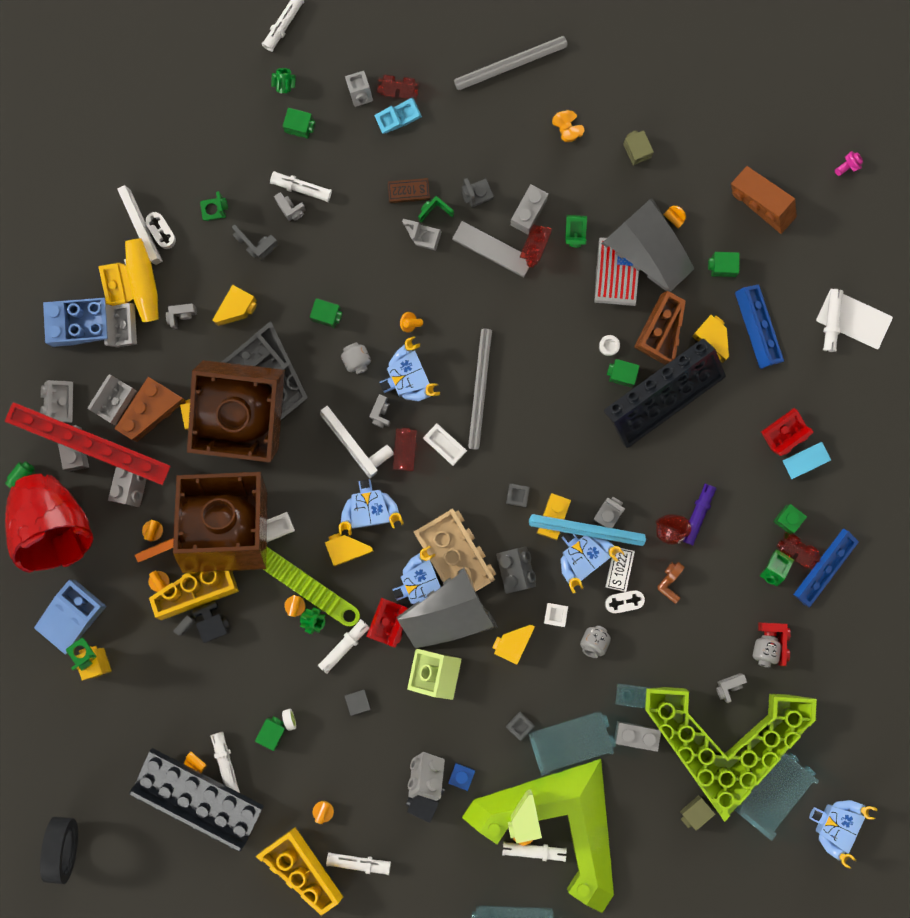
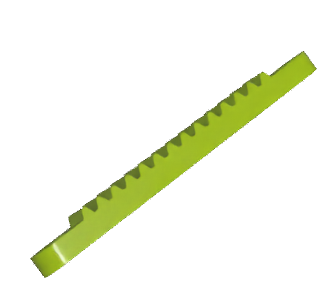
[263,547,360,626]

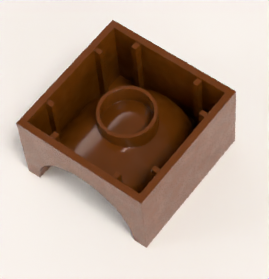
[187,360,285,462]
[173,472,268,573]

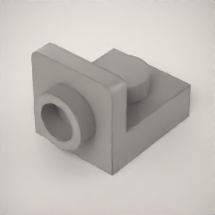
[345,71,373,107]
[274,192,306,221]
[166,304,197,329]
[369,394,391,428]
[593,497,625,528]
[716,673,747,703]

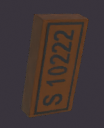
[388,178,430,203]

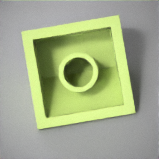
[407,649,462,700]
[508,789,542,844]

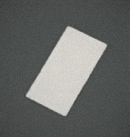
[816,289,893,349]

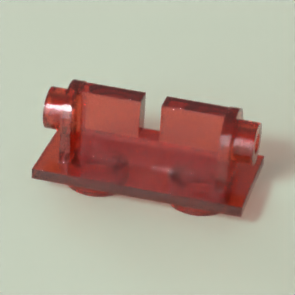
[377,75,420,98]
[520,225,552,267]
[393,428,417,471]
[777,532,820,569]

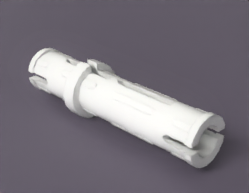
[262,0,304,52]
[270,171,332,202]
[823,289,843,352]
[318,619,370,674]
[210,732,240,793]
[502,841,567,862]
[326,852,391,875]

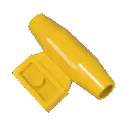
[98,238,159,322]

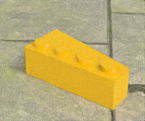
[149,571,239,620]
[256,827,343,915]

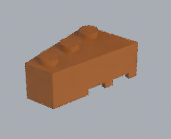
[731,166,797,234]
[634,291,686,365]
[114,377,186,442]

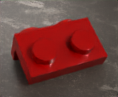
[761,408,814,456]
[366,598,408,648]

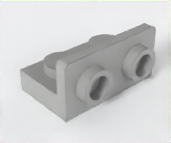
[40,380,73,423]

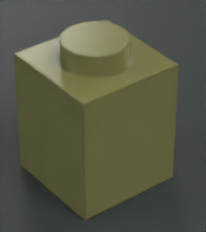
[623,130,654,166]
[679,795,715,831]

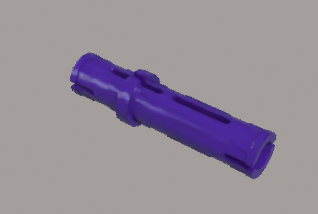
[682,483,717,546]

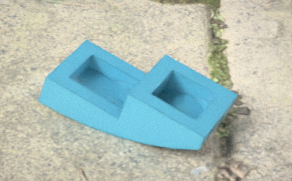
[374,98,422,134]
[783,442,831,479]

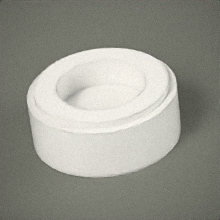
[599,335,620,356]
[282,709,296,731]

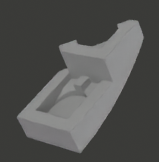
[402,219,442,251]

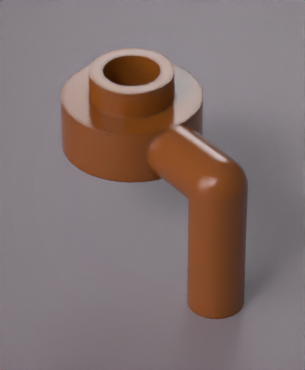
[658,562,685,604]

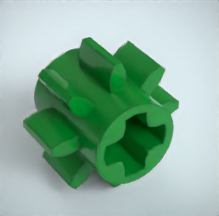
[271,68,296,93]
[300,607,325,634]

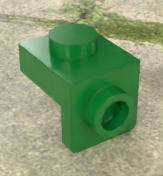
[565,215,587,247]

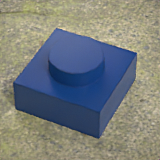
[448,763,475,791]

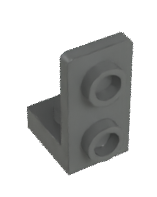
[461,178,494,208]
[232,224,279,261]

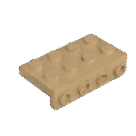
[414,508,496,592]

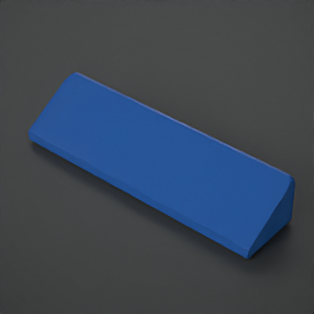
[735,284,784,368]

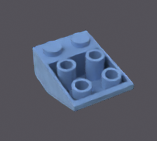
[43,298,108,347]
[34,580,107,655]

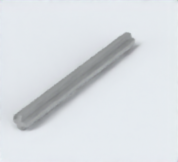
[454,36,568,90]
[468,328,492,450]

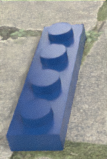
[793,529,859,608]

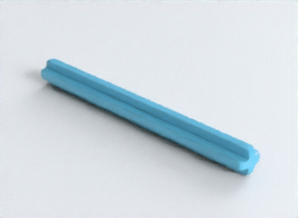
[529,514,646,546]

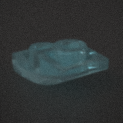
[615,683,650,708]

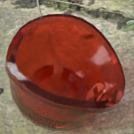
[655,514,691,545]

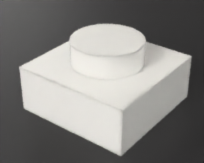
[544,603,568,627]

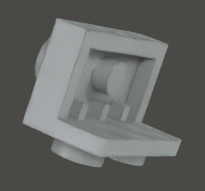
[104,303,137,348]
[88,374,137,425]
[108,467,146,507]
[408,752,445,801]

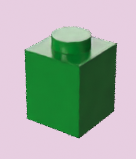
[283,108,315,139]
[708,252,740,277]
[310,298,343,328]
[607,359,640,388]
[773,504,807,534]
[255,716,286,751]

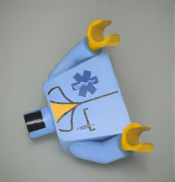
[379,337,440,401]
[339,479,404,535]
[561,533,624,593]
[392,546,441,604]
[809,800,878,869]

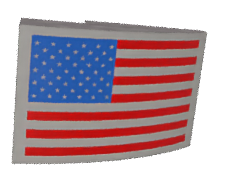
[594,238,639,306]

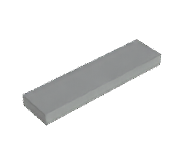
[452,221,534,278]

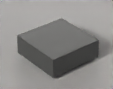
[506,484,530,508]
[173,615,196,636]
[345,689,371,716]
[505,711,535,741]

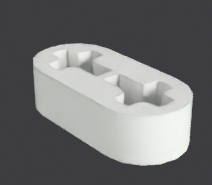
[145,212,176,249]
[605,591,645,613]

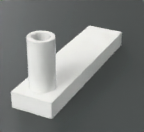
[118,185,163,265]
[320,406,394,479]

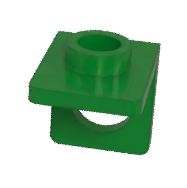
[200,191,228,221]
[418,196,454,223]
[66,638,97,671]

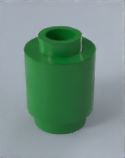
[5,461,36,489]

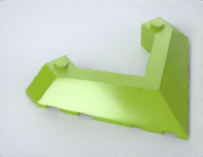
[645,687,817,822]
[462,759,614,913]

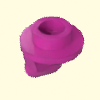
[835,151,863,176]

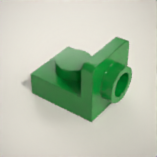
[760,549,794,586]

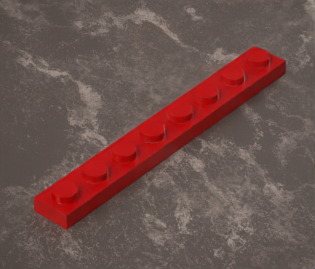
[5,402,171,485]

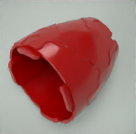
[5,474,93,573]

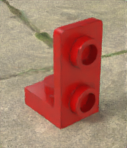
[758,622,791,666]

